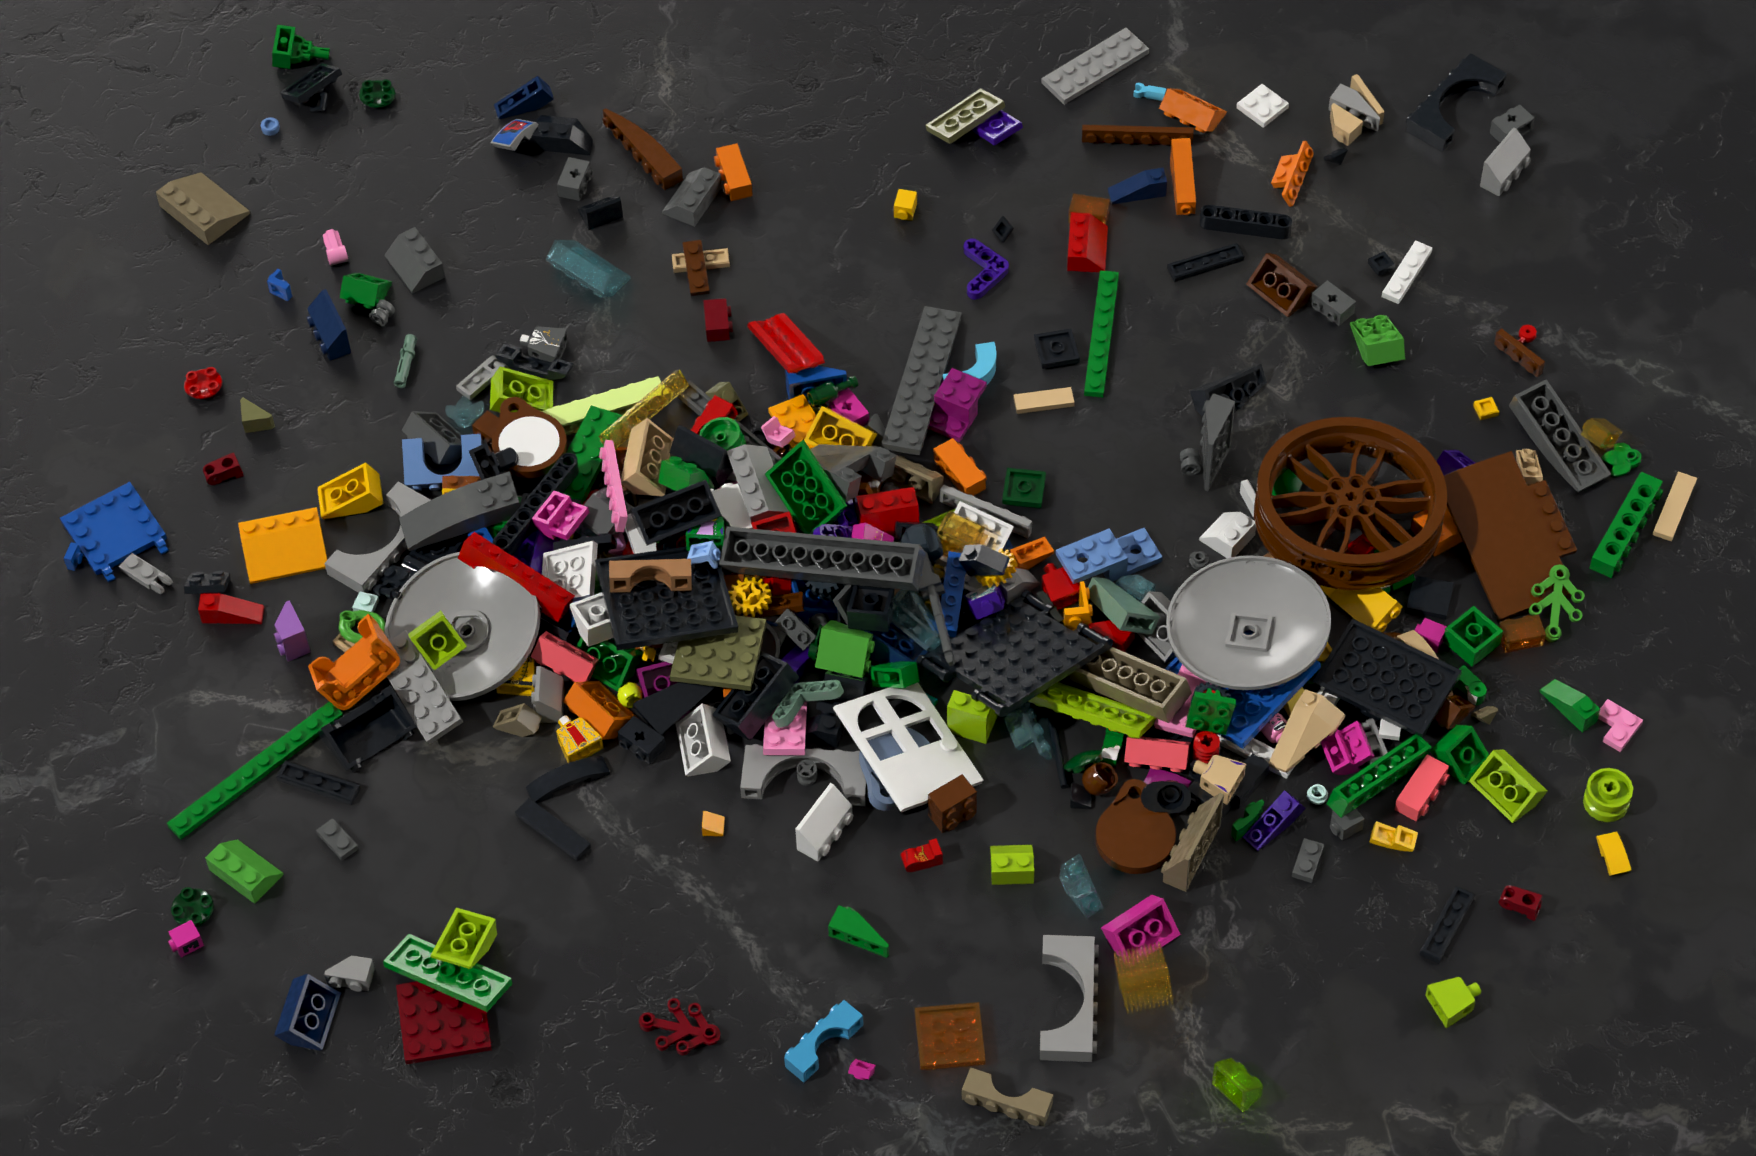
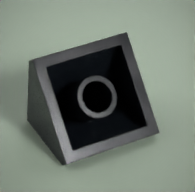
[577,196,623,230]

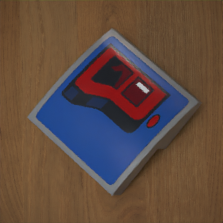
[491,119,539,151]

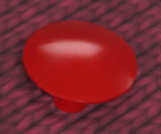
[184,367,222,399]

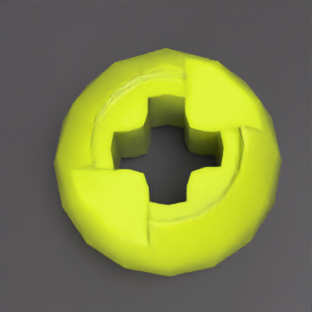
[617,682,643,708]

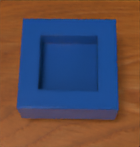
[64,542,83,571]

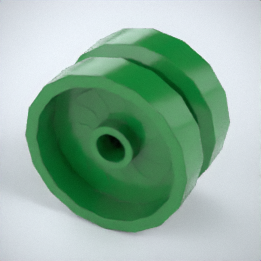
[699,417,747,451]

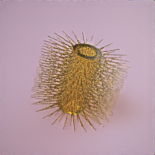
[1114,941,1173,1014]

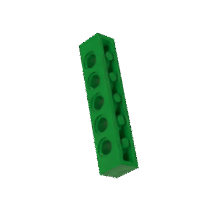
[1589,472,1664,578]
[1327,734,1431,818]

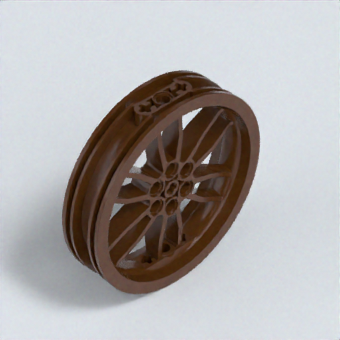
[1254,417,1447,590]

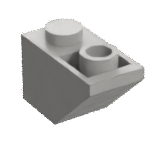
[324,955,375,991]

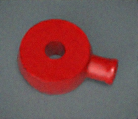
[1518,325,1537,344]

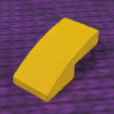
[1369,821,1418,852]
[1596,831,1631,876]

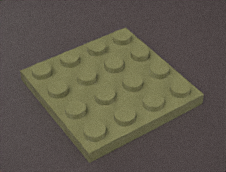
[670,615,767,691]

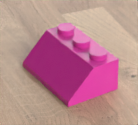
[1101,895,1181,968]

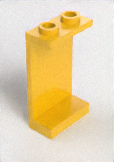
[1320,586,1402,633]

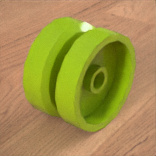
[1583,768,1633,822]

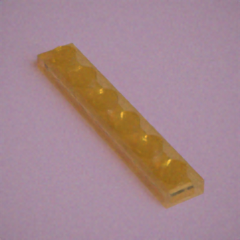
[599,370,689,449]

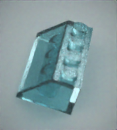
[546,240,631,298]

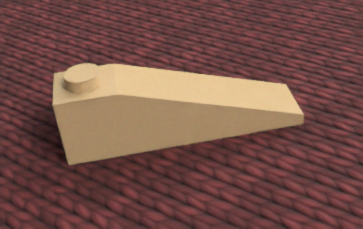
[1268,689,1345,773]

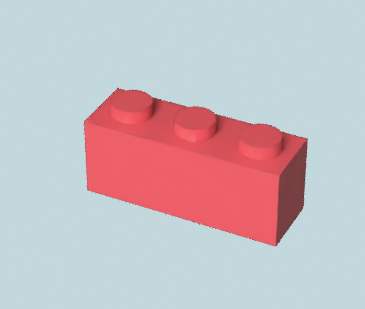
[531,631,599,682]
[1124,736,1191,772]
[1395,754,1450,822]

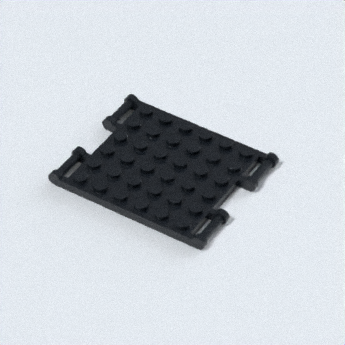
[916,590,1113,717]

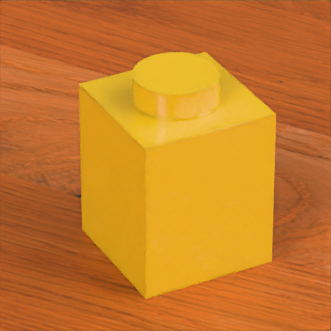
[894,189,917,221]

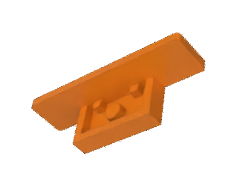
[1271,141,1314,207]

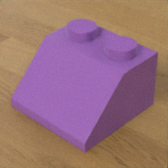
[274,600,310,662]

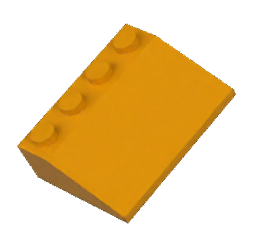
[238,507,327,584]

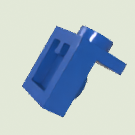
[267,269,292,301]

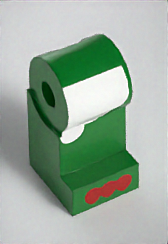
[1452,665,1487,705]
[1100,728,1125,767]

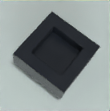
[1368,251,1395,276]

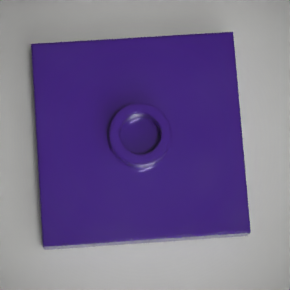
[972,110,1023,146]

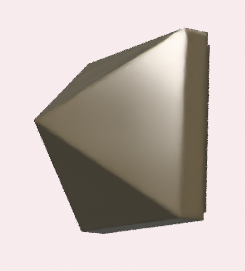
[1471,706,1498,725]

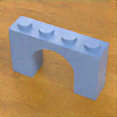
[402,434,483,492]

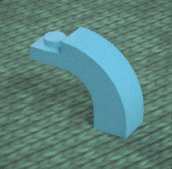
[943,342,996,384]

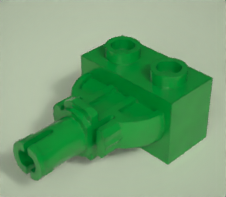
[272,25,330,69]

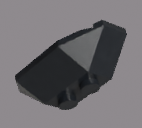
[517,115,593,155]

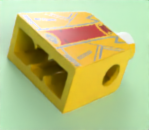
[556,716,603,763]

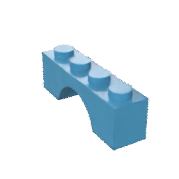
[784,1000,863,1082]

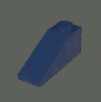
[494,76,554,119]
[1108,168,1167,205]

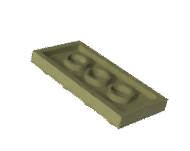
[925,88,1005,144]

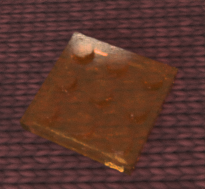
[915,1002,985,1070]

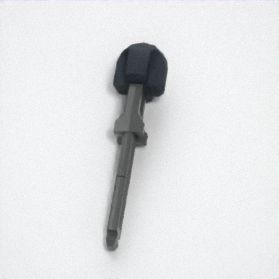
[901,524,955,666]

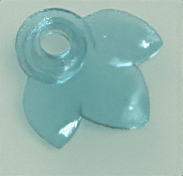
[445,396,484,428]

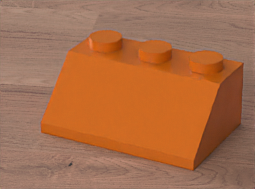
[1159,88,1227,133]
[563,681,639,740]

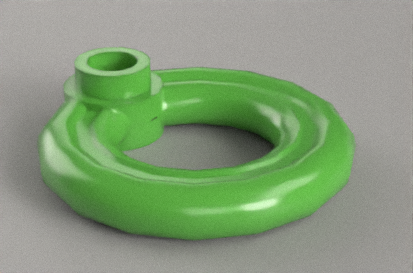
[338,610,385,644]

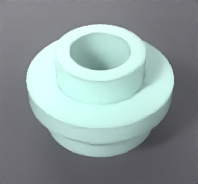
[1307,784,1328,805]

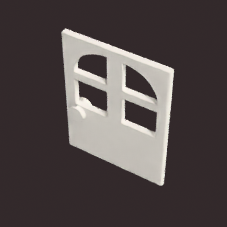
[833,682,984,812]

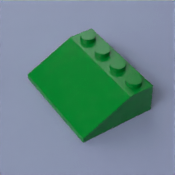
[765,440,847,534]

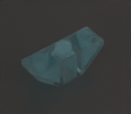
[1059,854,1103,919]

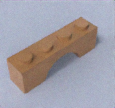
[609,559,692,593]

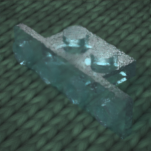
[1003,702,1052,760]

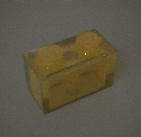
[1581,418,1623,448]

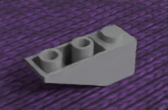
[1328,84,1380,131]

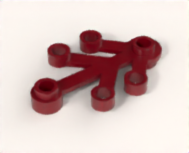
[639,998,721,1056]

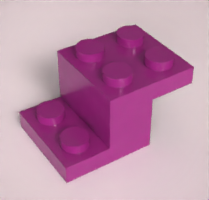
[928,368,987,442]

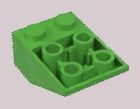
[1350,315,1405,366]

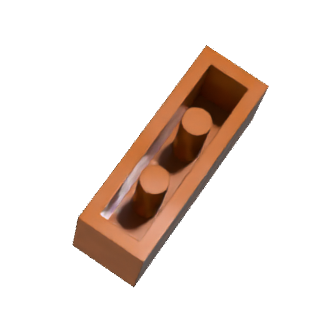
[714,143,753,201]
[933,438,987,496]

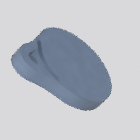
[859,727,930,811]

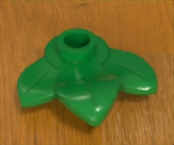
[1602,443,1642,476]

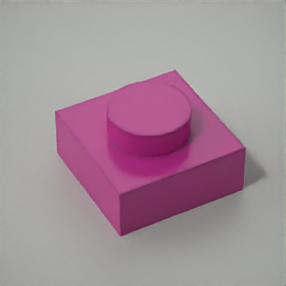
[848,1059,876,1080]

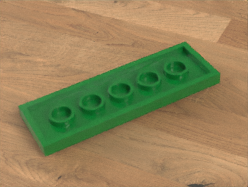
[563,405,627,505]
[383,934,513,1012]

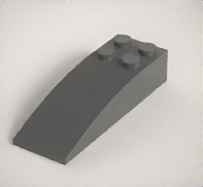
[1509,379,1611,492]
[399,472,520,551]

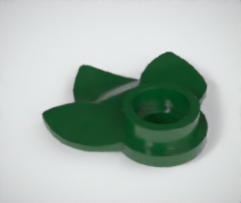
[808,624,823,661]

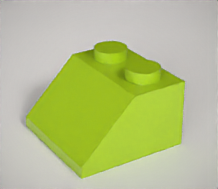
[408,610,467,670]
[990,845,1034,885]

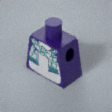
[962,584,1005,619]

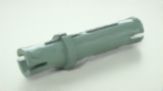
[394,334,417,388]

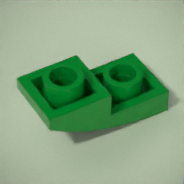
[1231,799,1264,841]

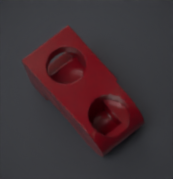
[203,452,244,485]
[1498,885,1542,921]

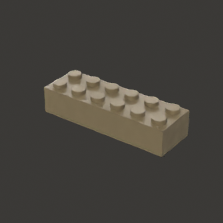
[1069,637,1192,723]

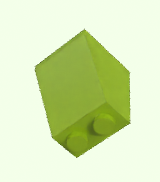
[947,690,998,744]

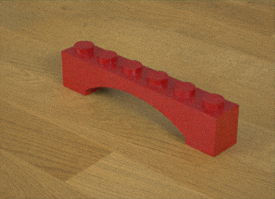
[458,532,575,622]

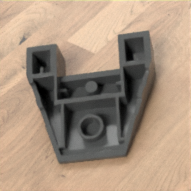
[810,444,897,503]

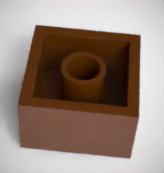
[928,774,977,833]

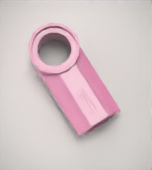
[323,229,349,266]

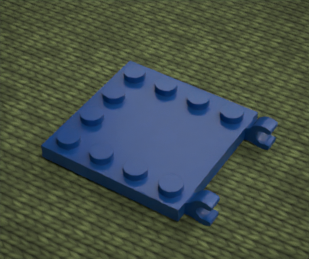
[60,482,168,582]

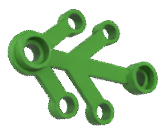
[1529,564,1585,642]

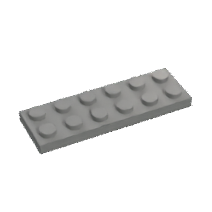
[1041,28,1149,105]
[387,630,463,745]

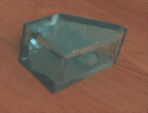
[1115,575,1155,602]

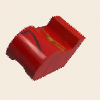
[900,838,943,872]

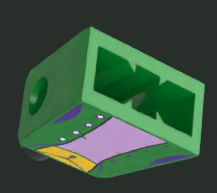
[686,517,725,552]

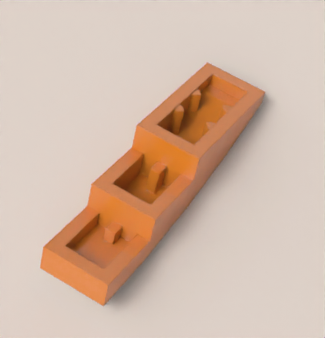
[984,537,1054,587]

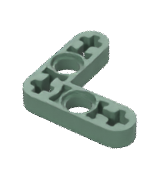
[772,680,844,728]

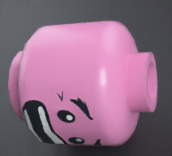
[1261,713,1287,743]

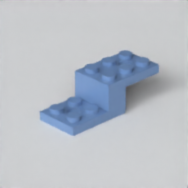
[1056,528,1163,584]

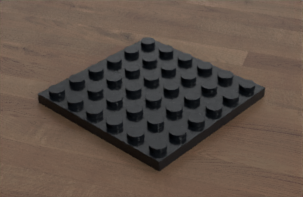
[595,546,738,651]

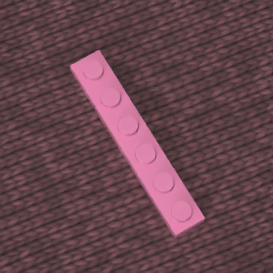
[599,440,628,532]

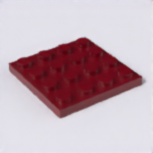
[396,981,492,1065]

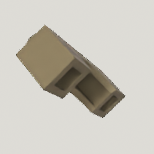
[962,1067,1053,1126]

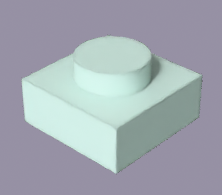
[352,591,379,612]

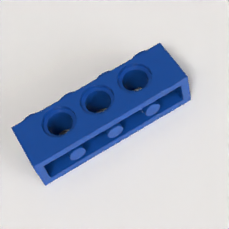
[936,551,966,637]

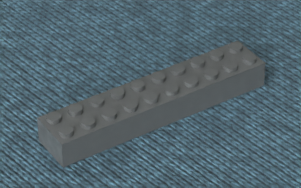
[719,526,926,591]

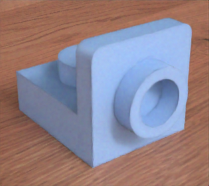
[687,541,721,569]

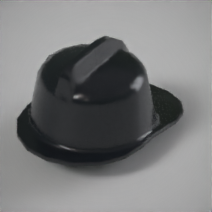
[1141,780,1191,813]

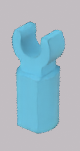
[1133,83,1166,101]

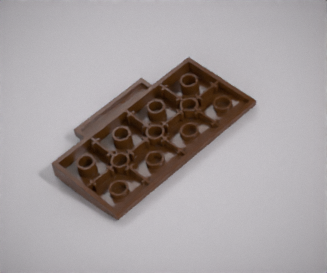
[1444,451,1577,621]

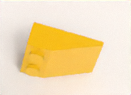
[318,463,383,519]

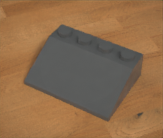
[1200,394,1235,491]

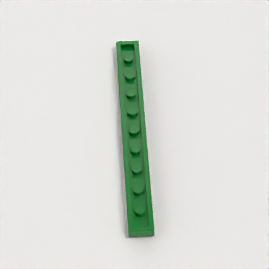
[167,701,343,840]

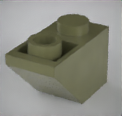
[705,382,749,422]

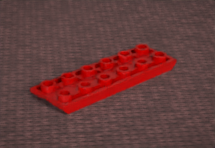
[747,313,825,373]

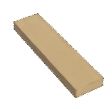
[1653,472,1697,542]

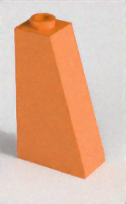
[1170,138,1196,215]

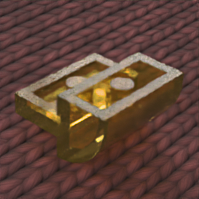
[937,511,986,557]

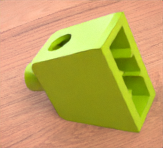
[1425,977,1481,1028]

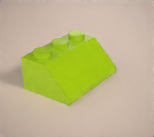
[1469,749,1548,823]

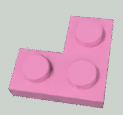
[1598,699,1643,752]

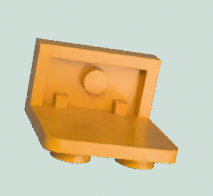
[1063,581,1093,636]

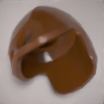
[1082,762,1118,796]

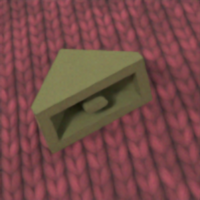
[240,397,275,433]

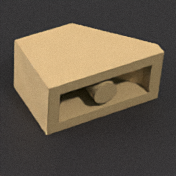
[1330,103,1363,146]

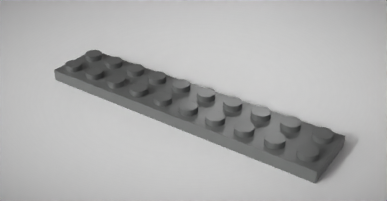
[881,306,962,455]

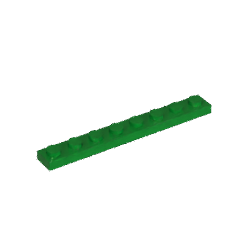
[1084,270,1119,398]

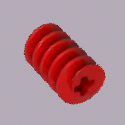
[1192,731,1220,764]

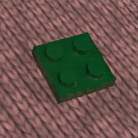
[1002,468,1046,508]

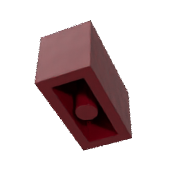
[703,298,733,342]

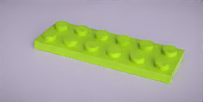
[1028,682,1156,738]

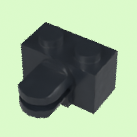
[469,443,519,480]

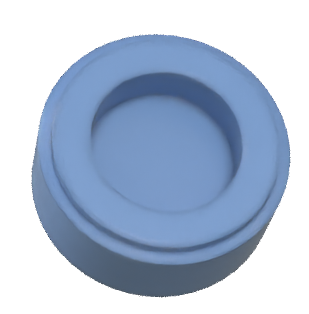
[261,117,280,136]

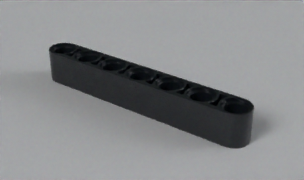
[493,453,579,556]

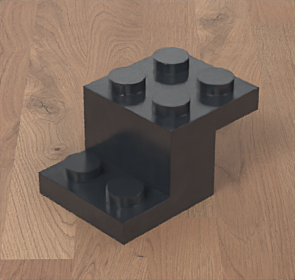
[816,670,872,715]

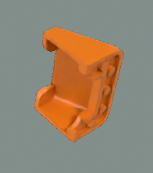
[308,614,400,710]

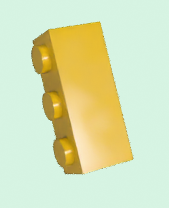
[804,406,877,447]

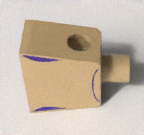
[1193,755,1246,805]

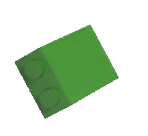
[815,620,875,678]

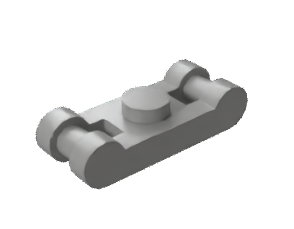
[1361,718,1388,766]

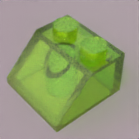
[1212,1058,1263,1112]

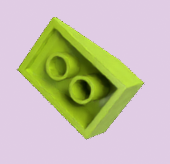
[490,366,553,413]
[431,908,497,969]

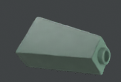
[1088,577,1160,634]

